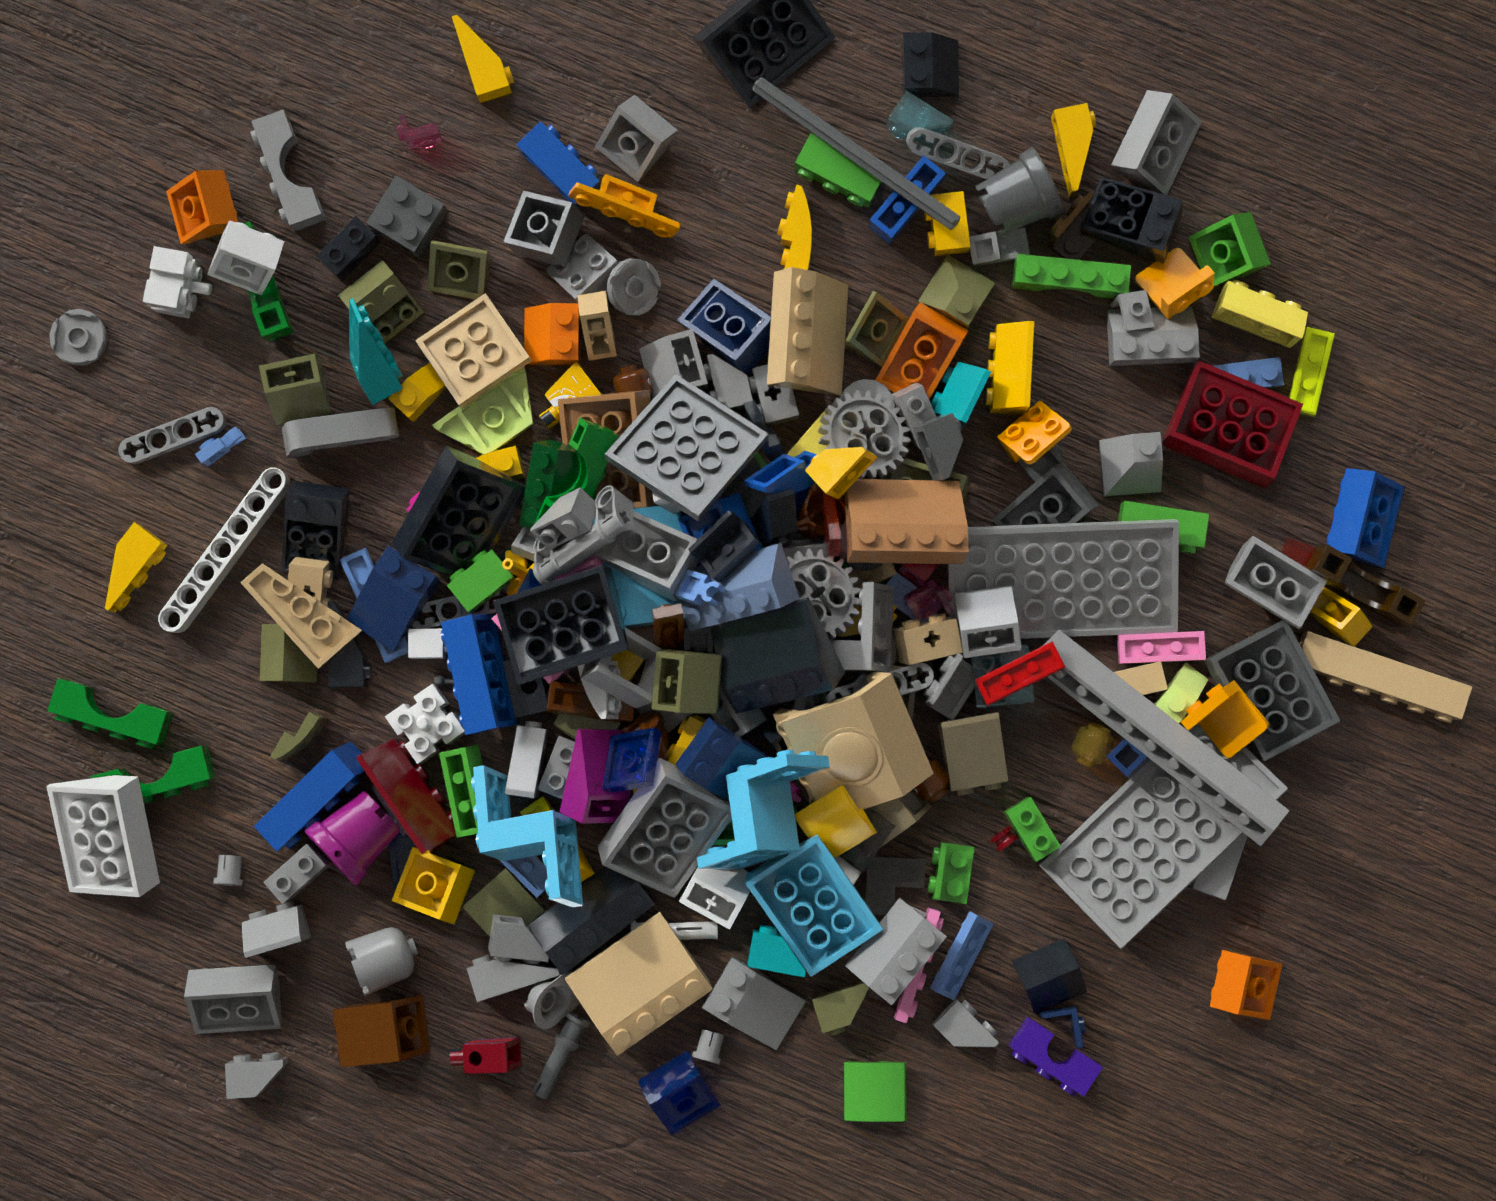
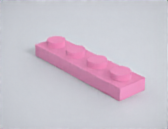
[894,907,944,1023]

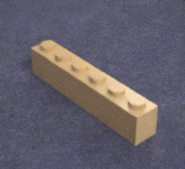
[1299,631,1472,723]

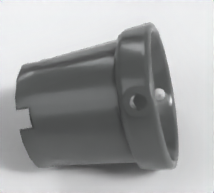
[975,147,1065,237]

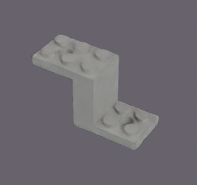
[791,582,894,711]

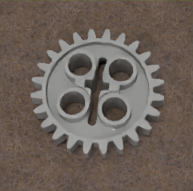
[818,390,911,479]
[786,549,861,640]

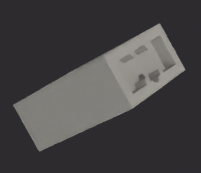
[581,628,663,708]

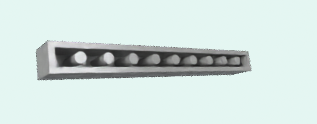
[1043,629,1289,846]

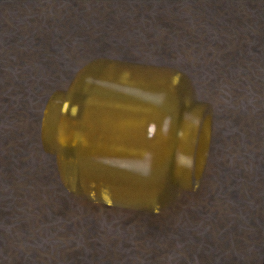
[1071,722,1114,767]

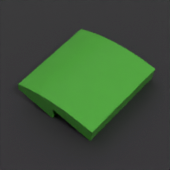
[844,1061,907,1122]

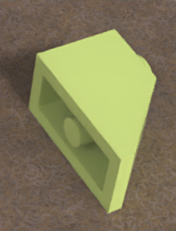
[1153,662,1208,723]

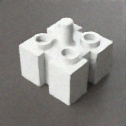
[143,246,212,318]
[385,684,465,764]

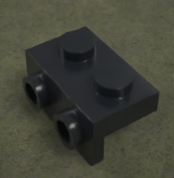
[688,510,761,583]

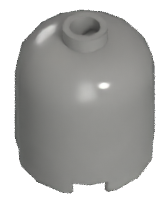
[345,927,418,996]

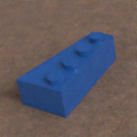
[254,741,366,852]

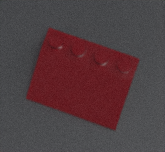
[1161,360,1303,489]
[356,738,456,855]

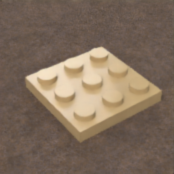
[415,293,532,409]

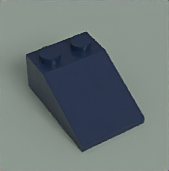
[677,278,771,375]
[347,545,441,651]
[675,717,769,802]

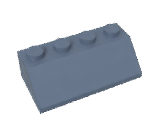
[680,543,799,632]

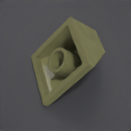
[918,254,995,329]

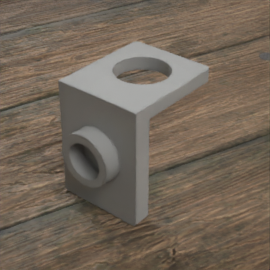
[1110,290,1154,332]

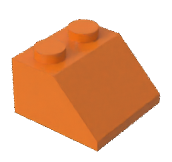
[166,170,238,244]
[524,303,581,365]
[1210,950,1282,1020]

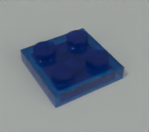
[602,727,662,793]

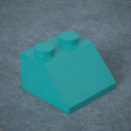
[931,362,991,429]
[747,925,806,977]

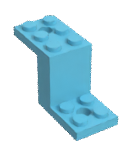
[697,750,830,869]
[471,765,583,907]

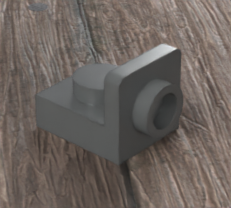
[1017,444,1064,483]

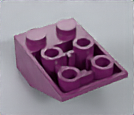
[560,729,630,824]

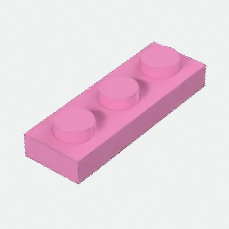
[1117,631,1206,664]

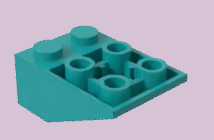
[349,298,403,405]

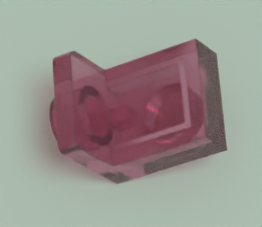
[396,114,442,149]
[903,579,953,622]

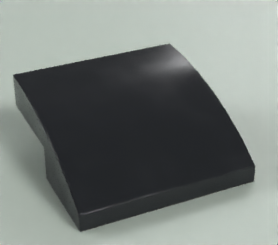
[743,400,783,462]

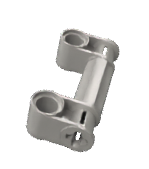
[533,486,634,585]

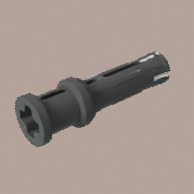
[532,1012,591,1099]

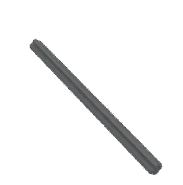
[753,78,960,230]

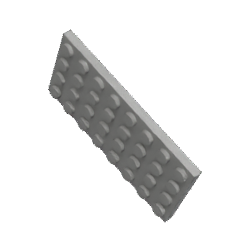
[948,519,1179,639]
[1040,724,1288,950]

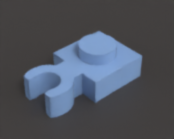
[195,427,246,467]
[674,569,726,607]

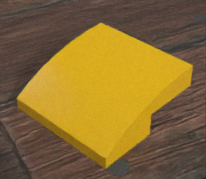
[794,785,877,858]

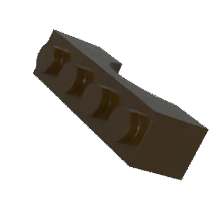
[1305,544,1426,627]

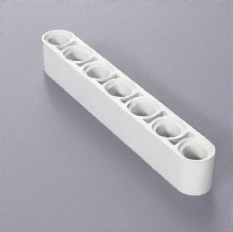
[158,468,291,633]

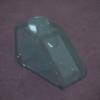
[887,91,954,140]

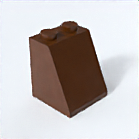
[333,995,430,1067]

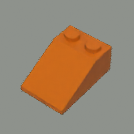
[875,302,969,399]

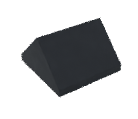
[1011,938,1087,1014]

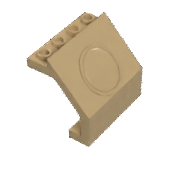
[773,671,934,810]

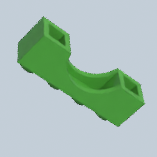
[1012,254,1131,299]

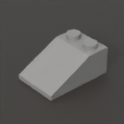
[595,511,700,602]
[702,956,806,1050]

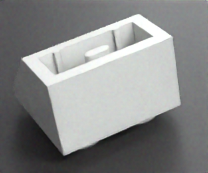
[679,852,750,930]

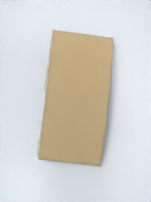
[1114,661,1168,695]

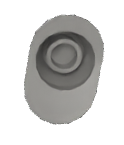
[524,971,580,1029]

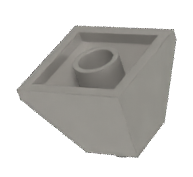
[1099,432,1163,497]

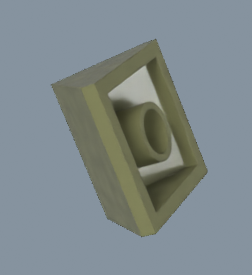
[428,240,492,299]
[844,291,909,367]
[260,624,318,683]

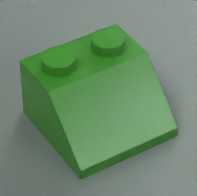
[1189,212,1271,287]

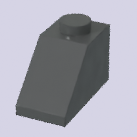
[912,413,963,481]

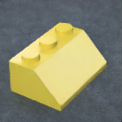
[1211,280,1308,348]

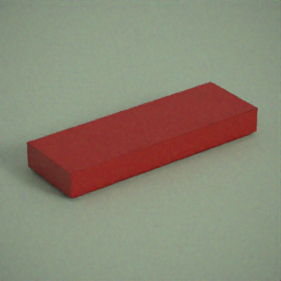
[975,641,1066,706]

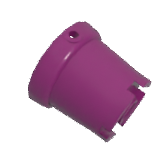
[305,790,401,885]

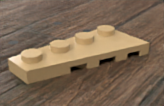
[240,563,362,669]

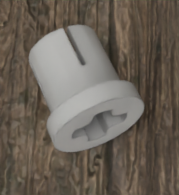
[213,855,243,886]
[692,1029,724,1065]

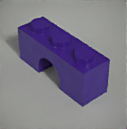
[1008,1016,1103,1097]

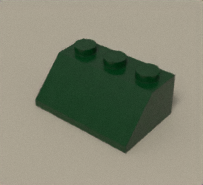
[519,439,580,529]

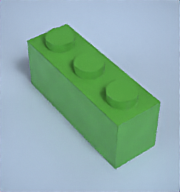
[795,133,882,208]
[1118,501,1209,554]
[439,744,483,838]

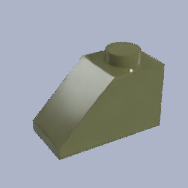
[811,981,869,1036]

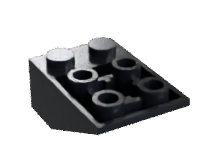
[1082,177,1183,263]
[282,481,350,579]

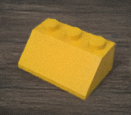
[985,321,1034,415]

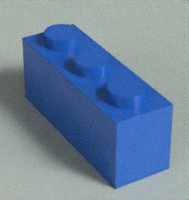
[516,121,601,209]
[868,156,946,245]

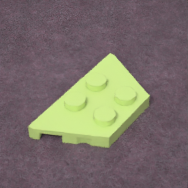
[433,366,534,455]

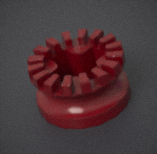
[990,825,1019,852]

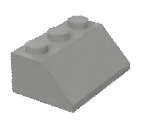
[1111,90,1202,195]
[1107,306,1200,366]
[1225,536,1327,629]
[845,898,947,1005]
[184,965,282,1034]

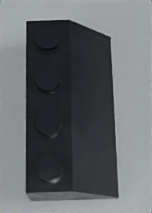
[528,866,655,975]

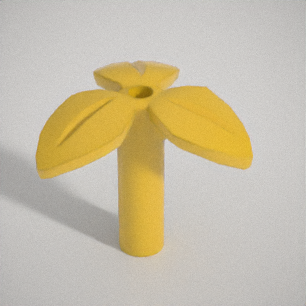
[502,550,539,596]

